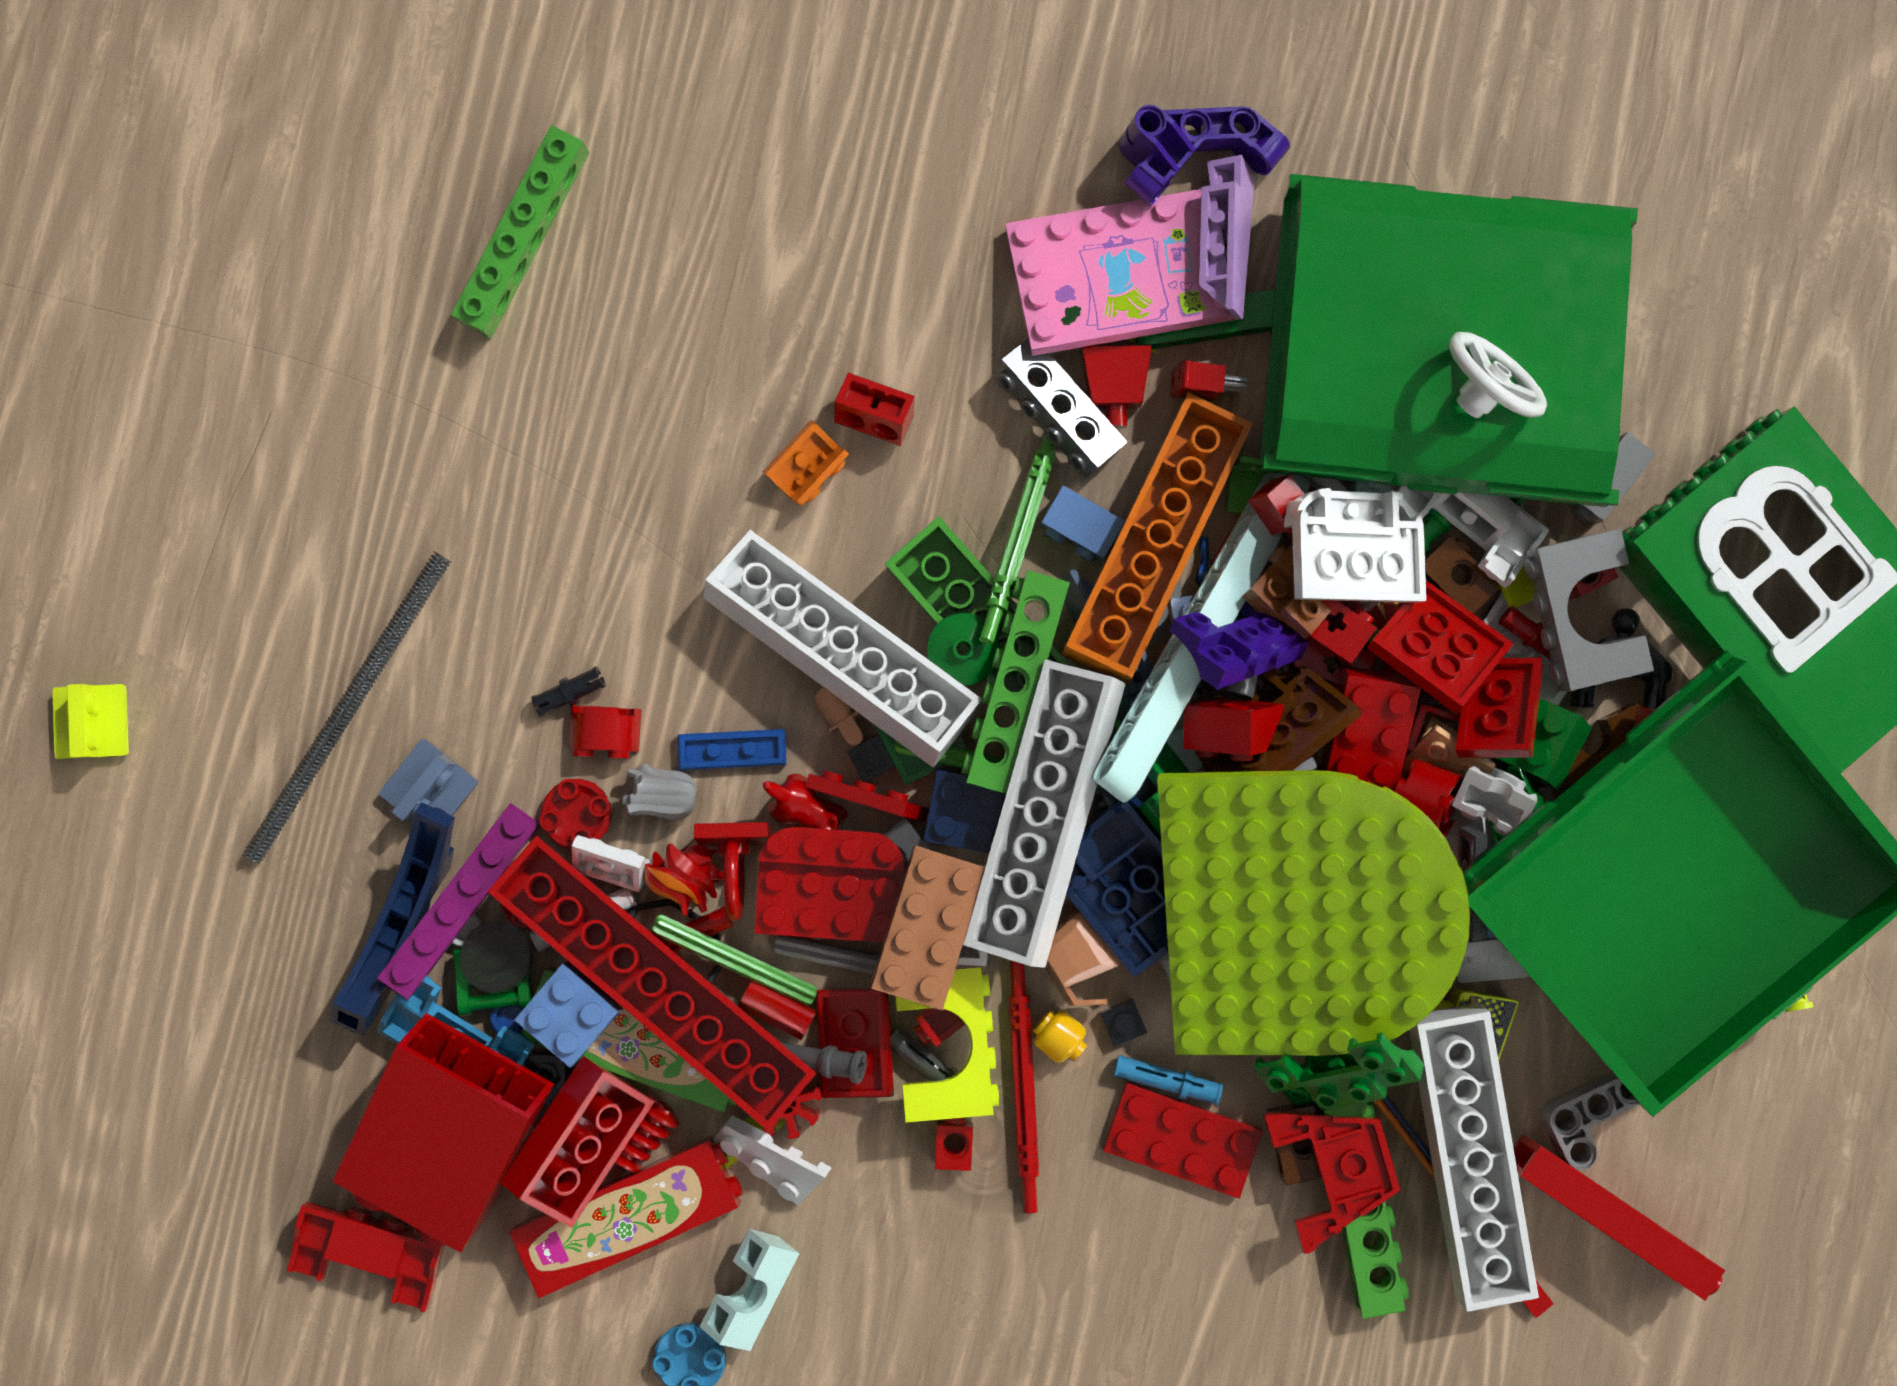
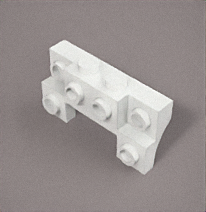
[1397,486,1549,588]

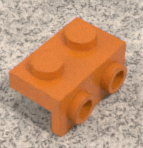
[762,420,849,506]

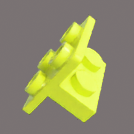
[52,684,129,759]

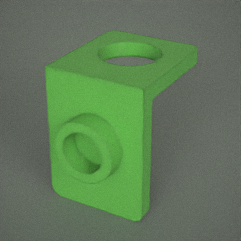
[1226,456,1269,515]

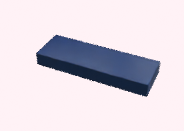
[677,729,787,770]

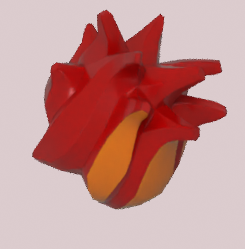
[644,842,723,916]

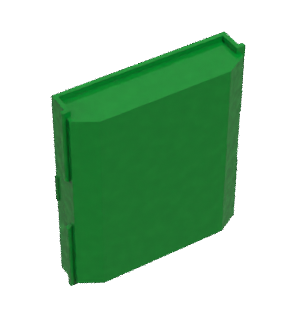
[1259,174,1638,507]
[1463,650,1897,1117]

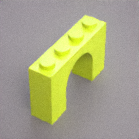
[895,967,999,1122]

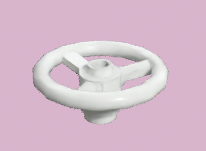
[1448,332,1547,418]

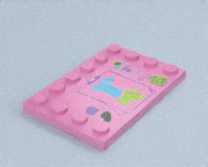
[1005,189,1245,356]

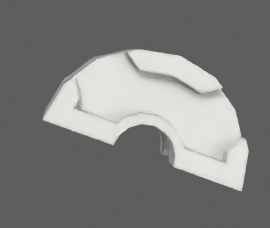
[1452,766,1537,836]

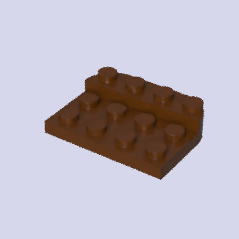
[1195,666,1361,772]

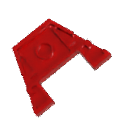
[1263,1112,1400,1254]

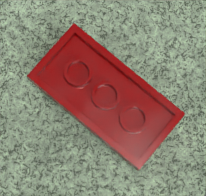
[1103,1081,1263,1199]

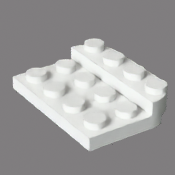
[1284,488,1426,603]

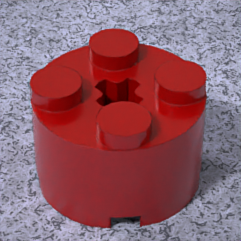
[1395,759,1464,838]

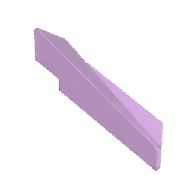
[1199,155,1255,319]

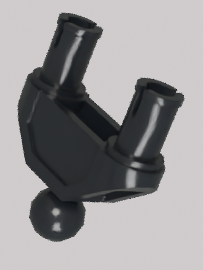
[1570,608,1674,710]

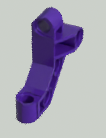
[1119,105,1290,206]

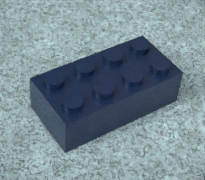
[924,770,1006,853]

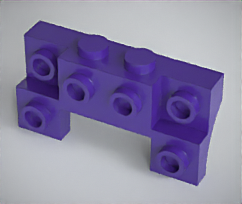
[1169,601,1309,689]

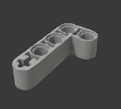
[1541,1071,1639,1170]

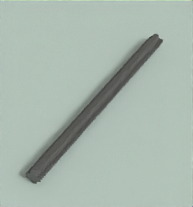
[242,551,452,864]

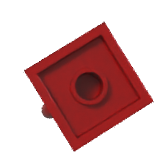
[694,822,773,922]

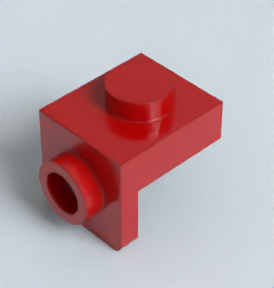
[913,1008,965,1048]

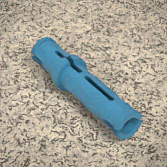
[1113,1054,1223,1106]

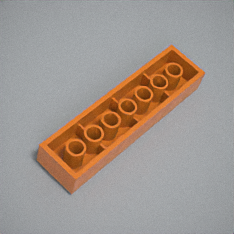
[1061,392,1253,686]

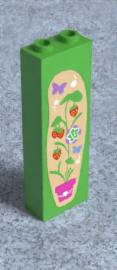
[521,967,736,1113]

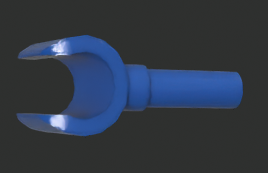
[1195,537,1210,586]

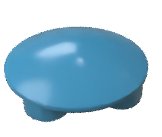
[653,1323,726,1386]

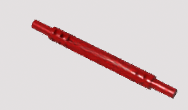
[1008,960,1039,1214]

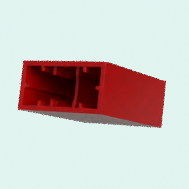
[332,1013,555,1253]

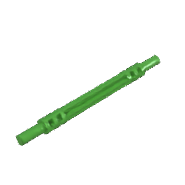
[979,434,1055,645]

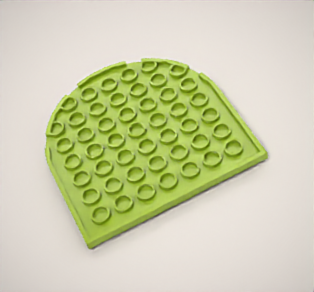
[1157,770,1470,1056]

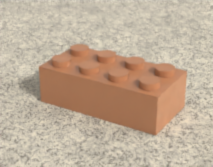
[869,846,985,1011]

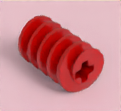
[615,1091,679,1172]

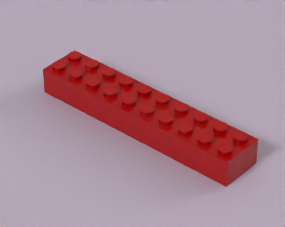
[487,835,817,1131]

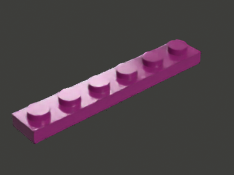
[377,803,540,1001]

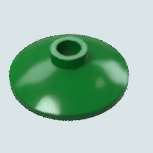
[927,613,1000,686]

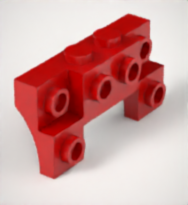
[286,1201,444,1313]

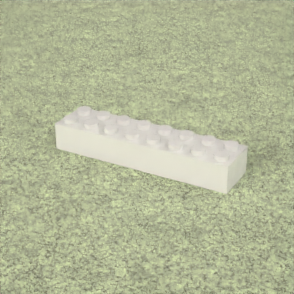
[703,530,982,768]
[963,660,1126,968]
[1409,1003,1539,1312]

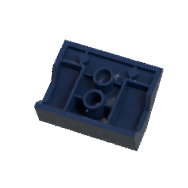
[1066,795,1168,977]

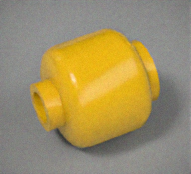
[1033,1009,1087,1063]

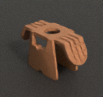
[1045,910,1121,1006]

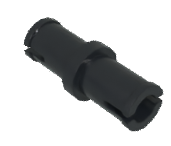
[531,666,606,717]

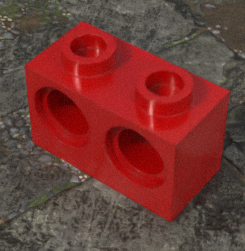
[834,372,915,446]

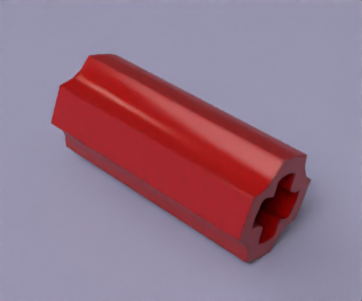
[738,981,817,1041]

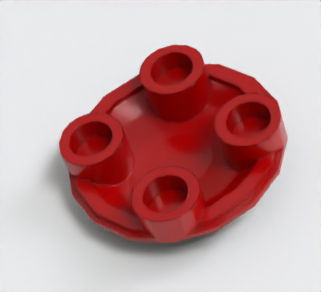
[540,778,612,849]

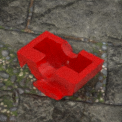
[568,706,642,759]

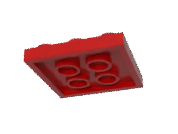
[1367,580,1514,714]

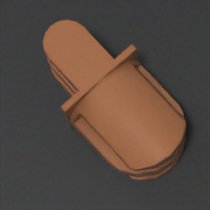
[815,687,864,746]

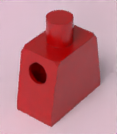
[1081,346,1151,429]

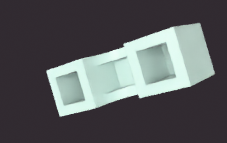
[699,1229,800,1351]

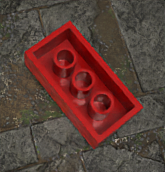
[1320,665,1421,792]
[500,1056,655,1228]

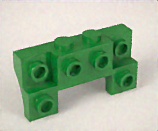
[1254,1032,1424,1111]

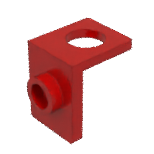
[1406,704,1460,753]

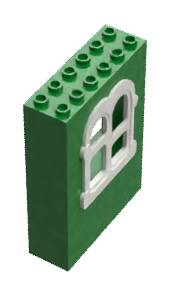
[1619,406,1897,773]

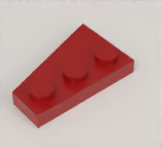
[805,770,930,822]

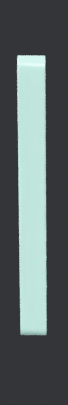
[1093,472,1311,802]

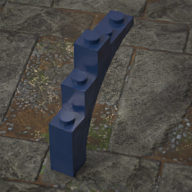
[330,802,455,1037]

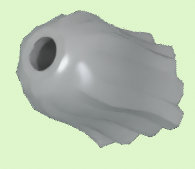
[622,764,697,821]

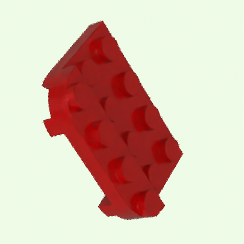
[754,826,905,943]

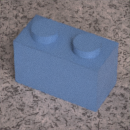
[1040,485,1125,563]

